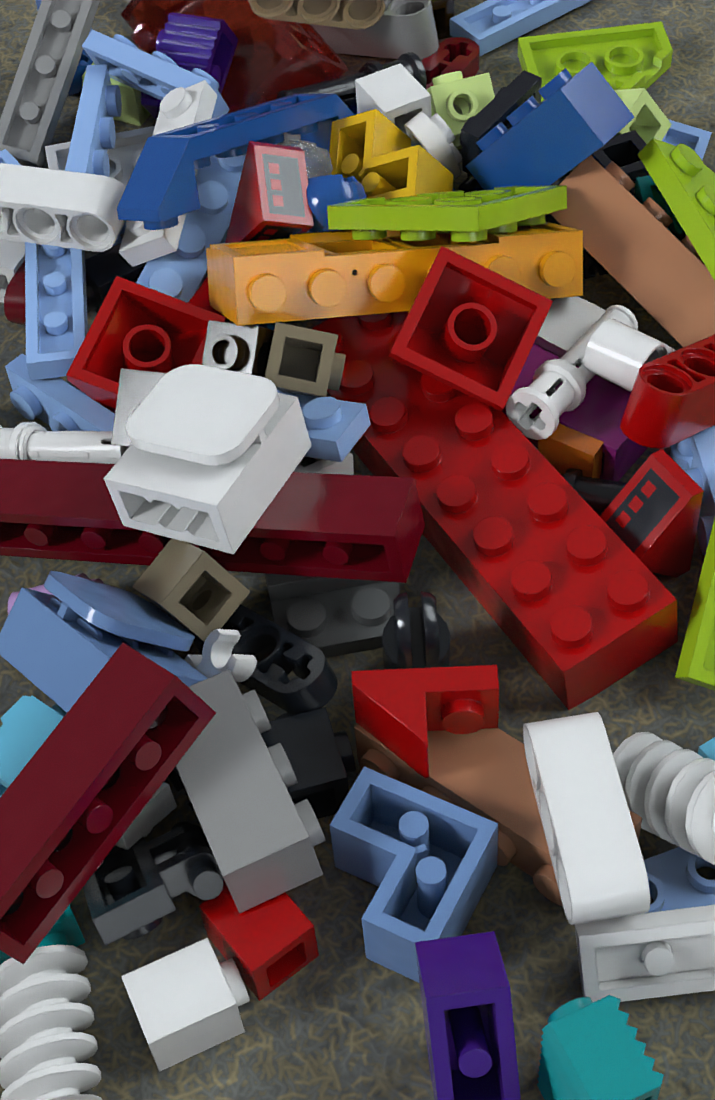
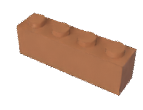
[549,155,715,348]
[354,724,642,906]

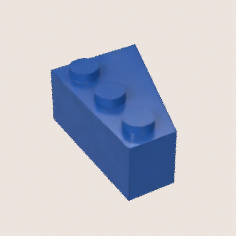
[465,62,634,190]

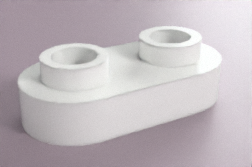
[404,111,462,181]

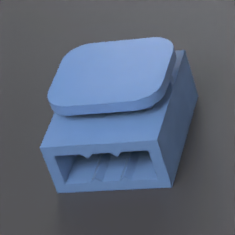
[0,571,207,713]

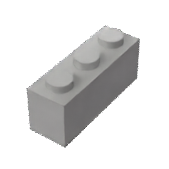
[176,669,326,913]

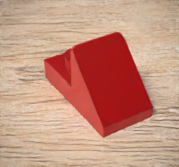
[351,665,499,778]

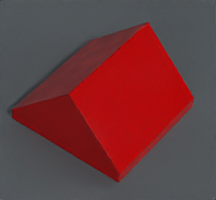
[388,246,553,412]
[66,276,227,414]

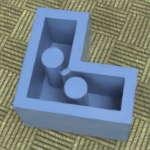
[329,766,498,983]

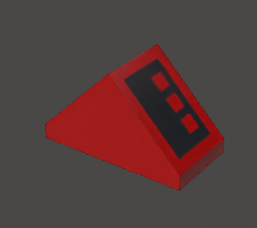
[225,141,314,243]
[600,449,704,578]

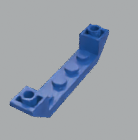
[117,94,354,230]

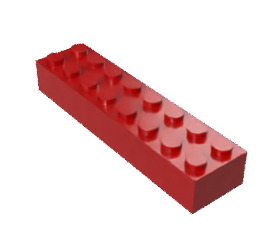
[312,311,678,710]

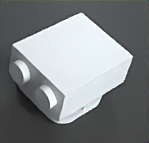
[103,364,312,554]

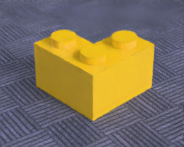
[327,109,454,200]

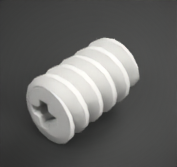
[613,732,715,865]
[0,944,103,1100]

